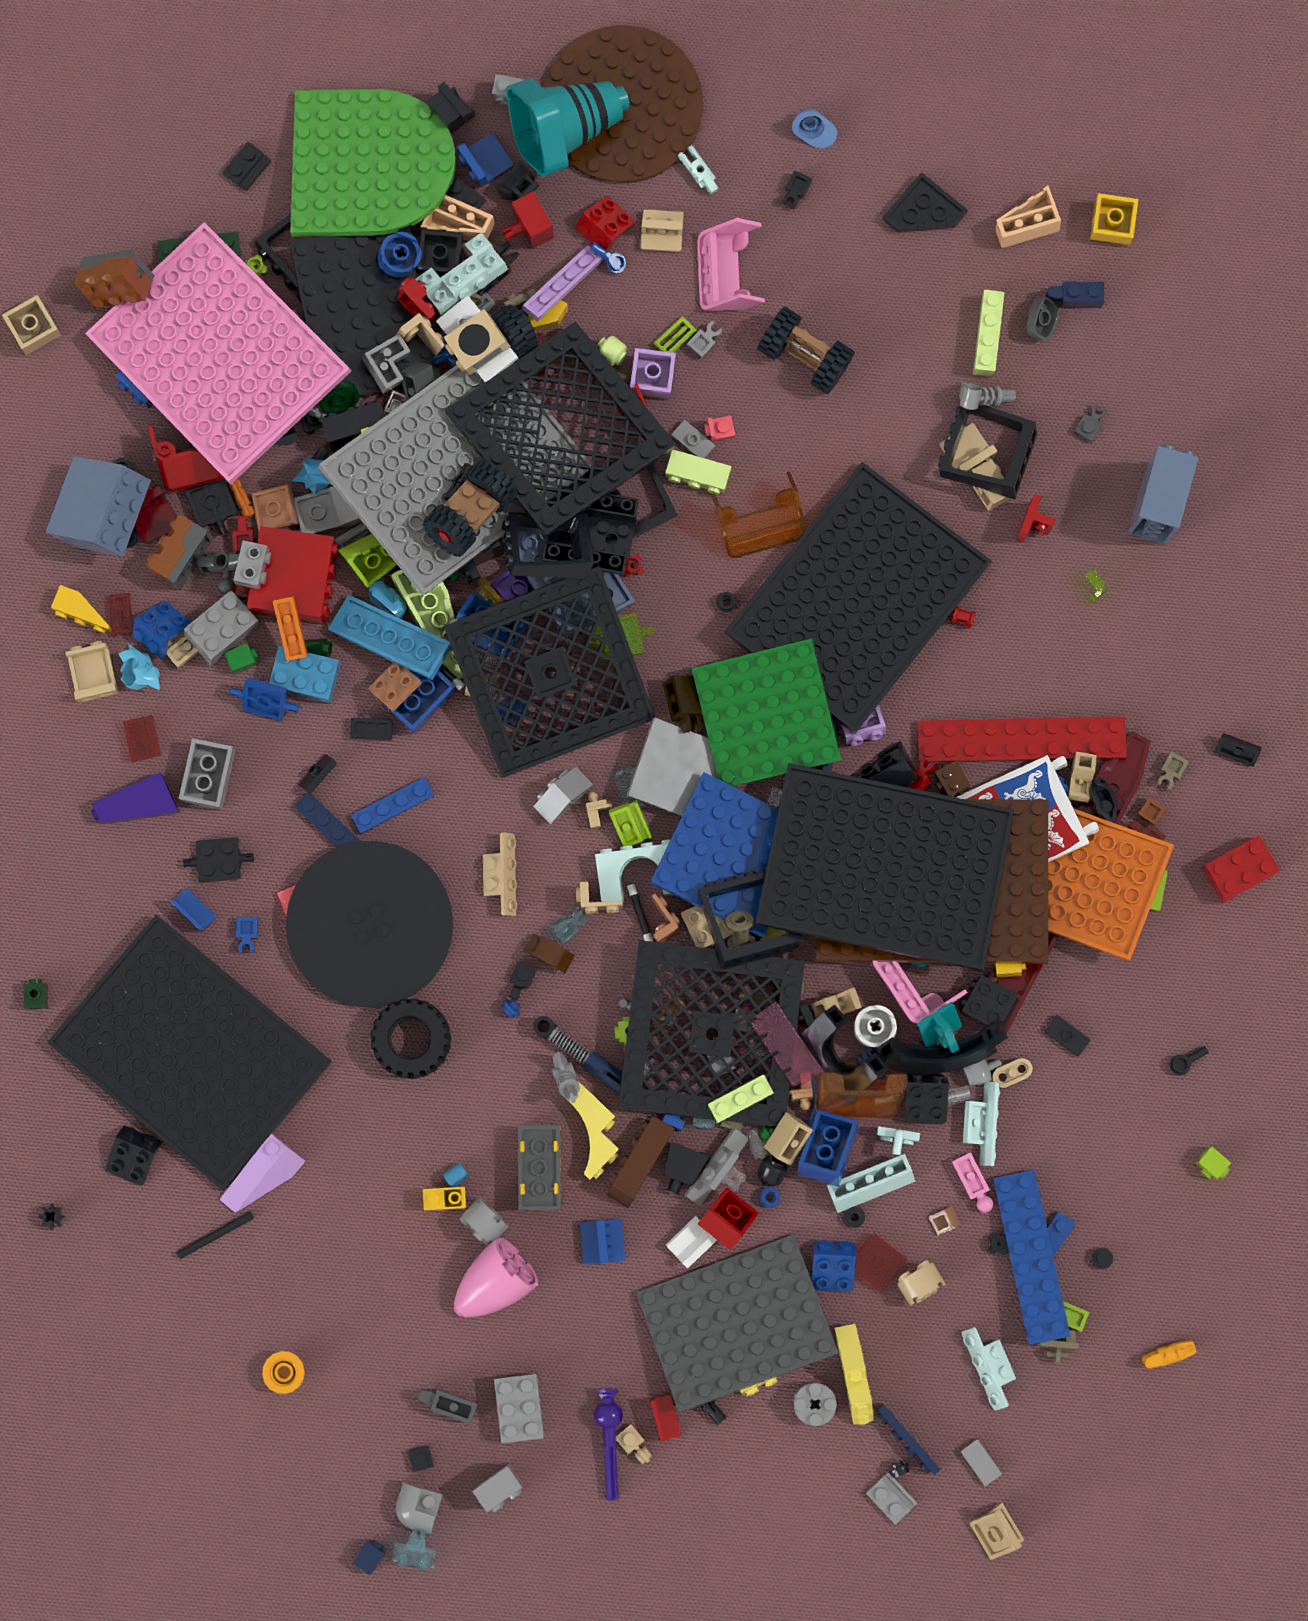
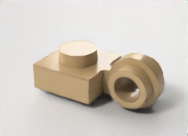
[616,1424,652,1464]

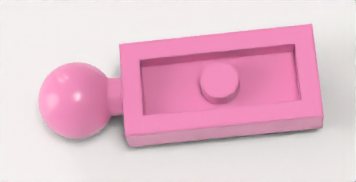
[952,1152,993,1213]

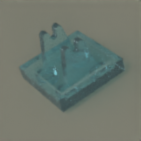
[393,1529,437,1571]

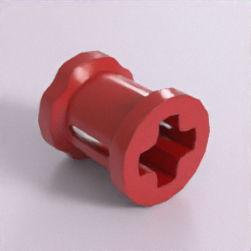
[951,606,976,629]

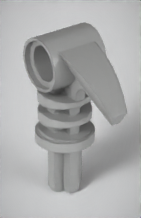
[959,382,1016,410]
[552,1052,580,1103]

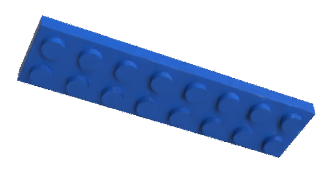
[993,1170,1071,1345]

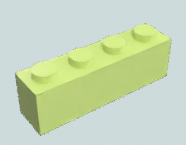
[973,290,1004,377]

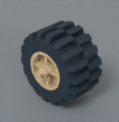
[491,304,537,359]

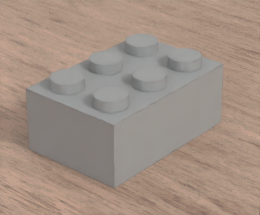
[184,591,258,666]
[179,738,236,810]
[494,1373,544,1443]

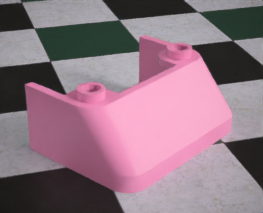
[697,218,765,311]
[872,961,967,1024]

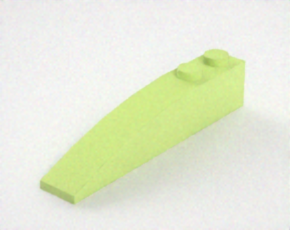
[390,570,463,679]

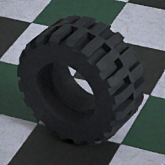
[370,998,452,1079]

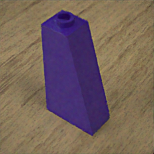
[91,773,179,824]

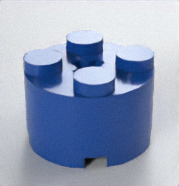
[378,232,422,278]

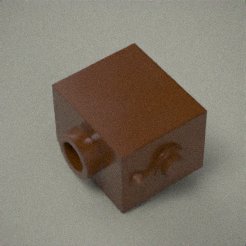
[934,760,971,797]

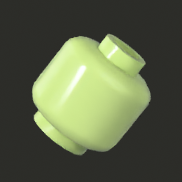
[597,336,628,366]

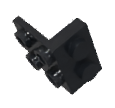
[463,541,504,588]
[959,975,1017,1026]
[905,1074,949,1124]
[106,1125,162,1185]

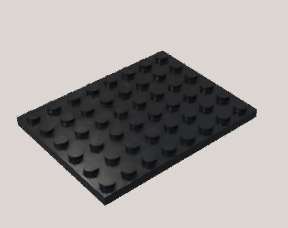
[289,225,441,396]

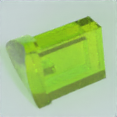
[1085,570,1110,604]

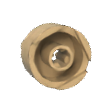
[897,1260,946,1307]

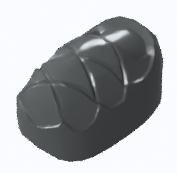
[1026,296,1060,341]

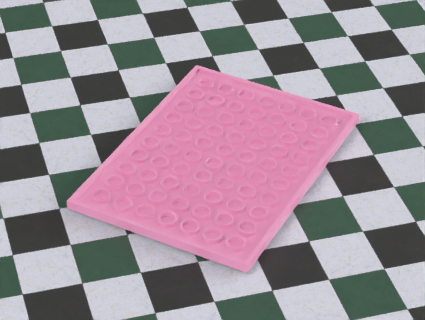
[85,222,351,484]

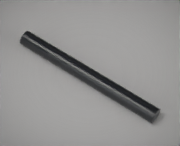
[177,1211,255,1259]

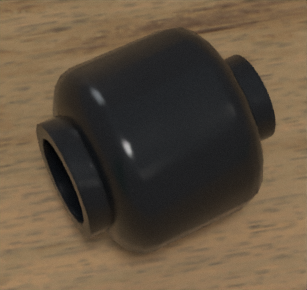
[757,1155,788,1187]

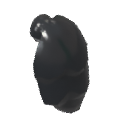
[1089,777,1118,823]

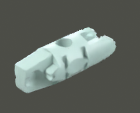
[678,145,718,195]

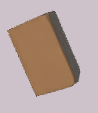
[929,1206,960,1236]

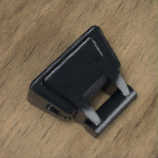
[495,161,539,201]

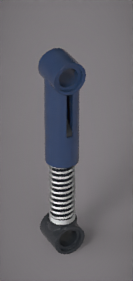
[533,1016,645,1095]

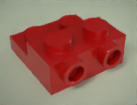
[397,277,435,322]

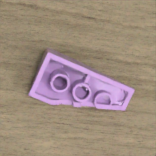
[219,1134,306,1213]

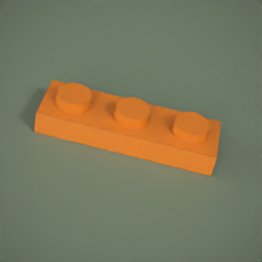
[273,595,308,661]

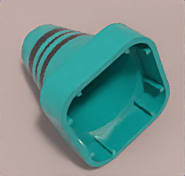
[506,78,629,177]

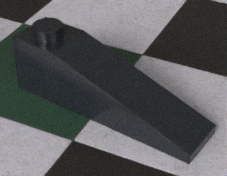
[850,741,917,787]

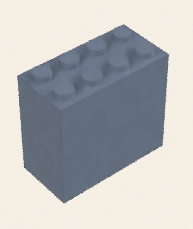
[1127,445,1199,545]
[45,456,151,557]

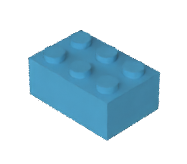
[269,646,341,704]

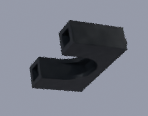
[797,1005,889,1103]

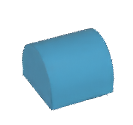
[442,1162,470,1187]

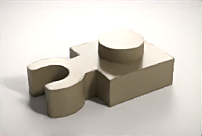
[504,288,537,309]
[1157,751,1189,791]

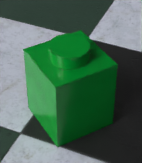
[224,643,259,675]

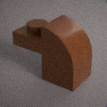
[524,933,575,973]

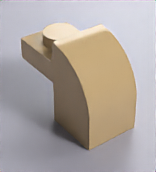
[1068,751,1097,803]
[811,988,861,1019]

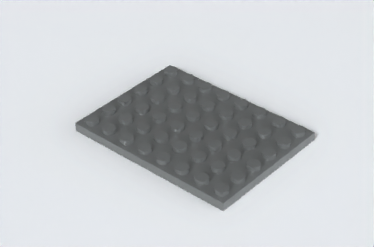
[636,1235,839,1413]

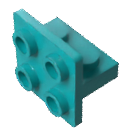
[917,1002,962,1054]

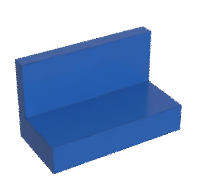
[170,888,217,932]

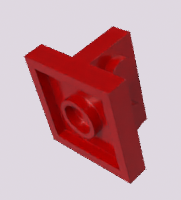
[1016,494,1056,543]

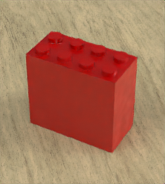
[247,526,340,625]

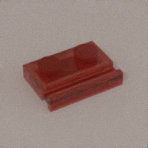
[123,715,162,762]

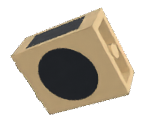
[444,309,511,375]

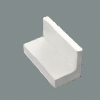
[666,1216,717,1269]

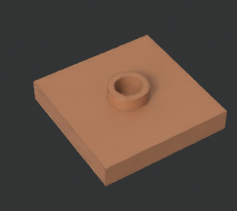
[251,484,298,533]

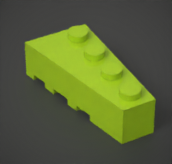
[338,534,397,588]

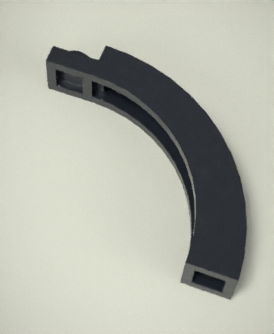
[877,1019,1008,1074]

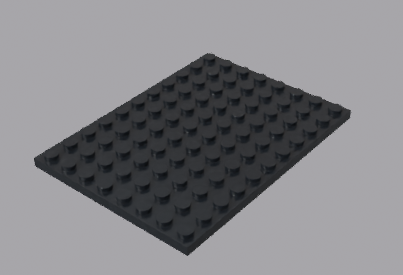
[724,462,992,734]
[755,763,1014,971]
[47,914,332,1191]

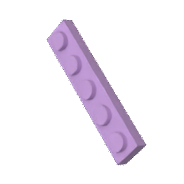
[522,245,603,322]

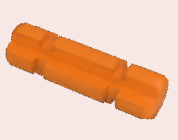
[229,479,255,518]

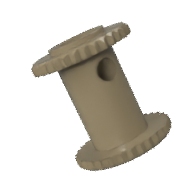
[725,911,756,948]

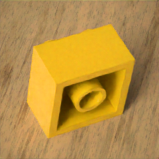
[1090,193,1139,245]

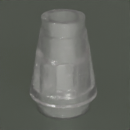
[747,1128,770,1161]

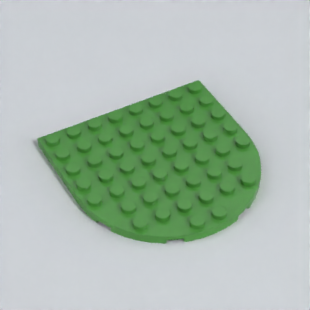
[290,89,456,237]

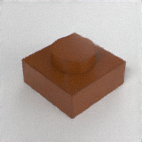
[1137,797,1167,826]

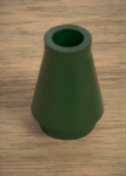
[304,638,333,657]

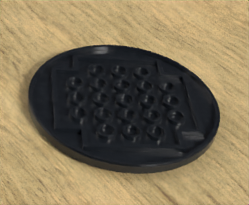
[286,841,453,1007]

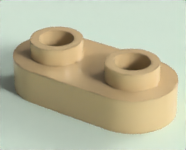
[992,1058,1033,1088]

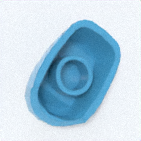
[369,580,407,619]

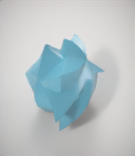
[118,644,160,690]

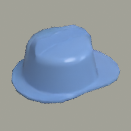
[792,109,837,148]

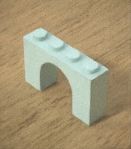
[595,840,673,902]

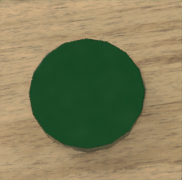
[319,380,359,414]

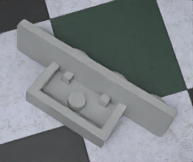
[685,1128,749,1206]

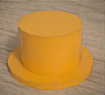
[262,1351,305,1394]

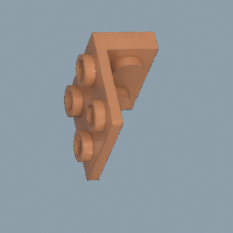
[368,663,422,711]
[651,893,680,943]

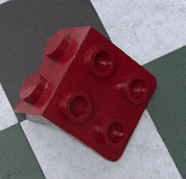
[134,486,177,544]

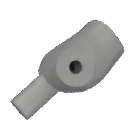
[962,1059,1002,1087]

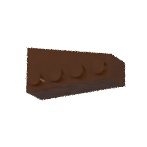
[607,1116,675,1208]

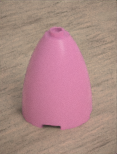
[454,1237,538,1318]

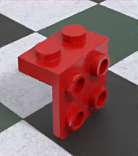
[575,196,635,252]

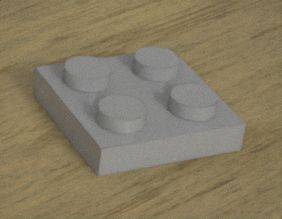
[293,488,343,534]

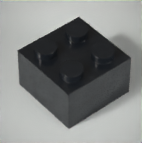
[417,230,463,278]

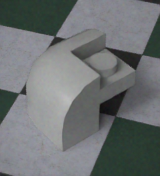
[396,1481,443,1535]

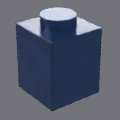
[353,1540,386,1575]

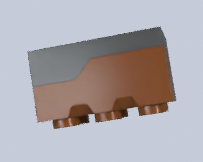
[74,250,154,308]
[146,514,213,590]

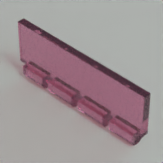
[751,1002,823,1087]

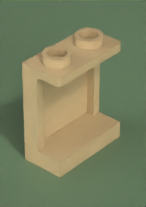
[65,641,119,703]

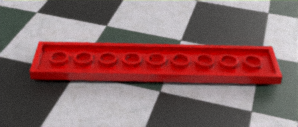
[918,716,1126,763]

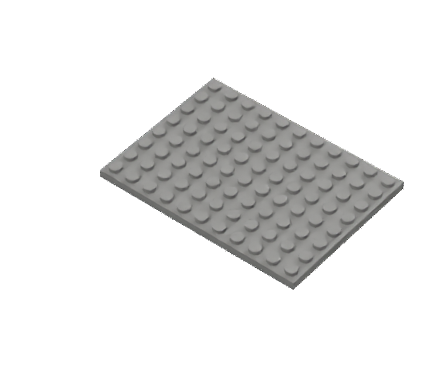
[318,365,591,596]

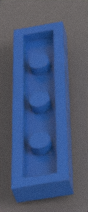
[351,777,435,834]

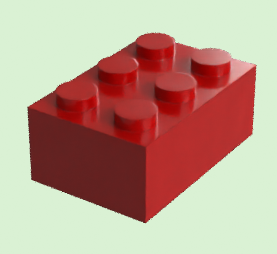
[1202,835,1280,903]

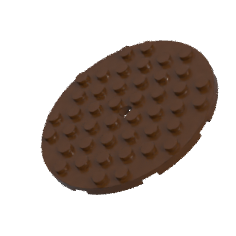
[544,25,703,183]

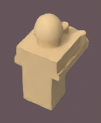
[586,792,612,829]
[789,1073,813,1110]

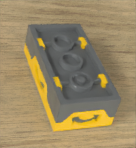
[518,1125,561,1211]

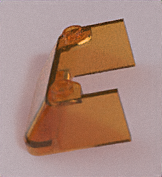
[711,472,806,558]

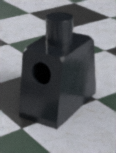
[664,1142,708,1194]

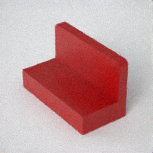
[650,1394,682,1442]

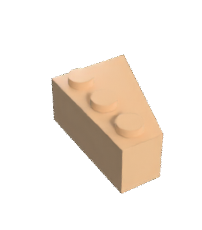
[995,186,1061,248]
[421,195,495,240]

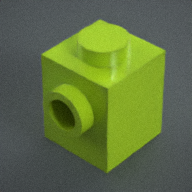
[1195,1146,1231,1179]

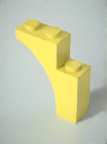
[569,1082,619,1180]
[835,1324,874,1425]

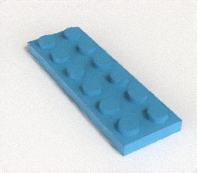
[328,595,451,680]

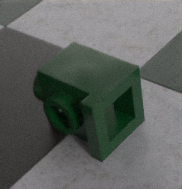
[23,979,48,1010]

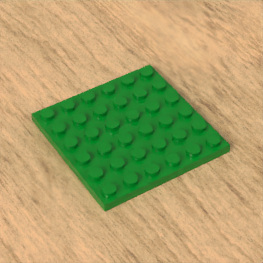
[692,639,842,786]

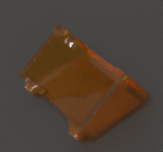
[815,1073,907,1118]

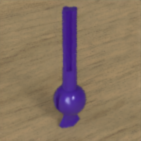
[594,1388,623,1500]

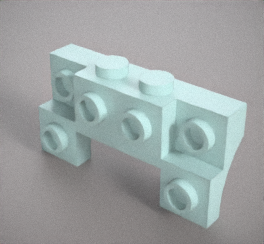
[415,233,508,316]

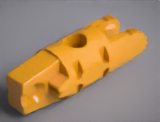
[1141,1340,1196,1369]

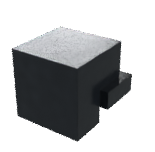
[428,82,475,134]

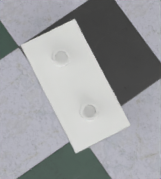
[436,295,519,382]

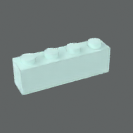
[827,1154,915,1213]

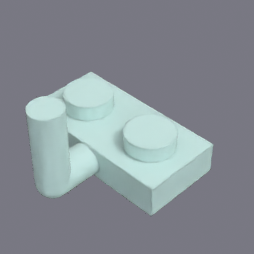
[876,1126,920,1155]

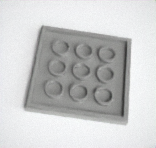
[627,718,718,817]

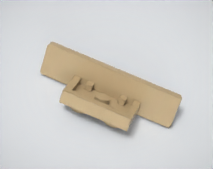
[483,832,517,916]

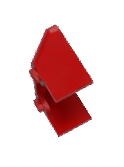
[148,425,225,492]

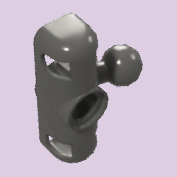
[196,550,240,594]

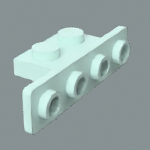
[963,1082,1000,1166]
[961,1327,1016,1411]

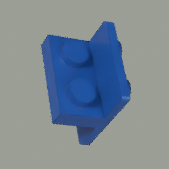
[580,1219,625,1265]

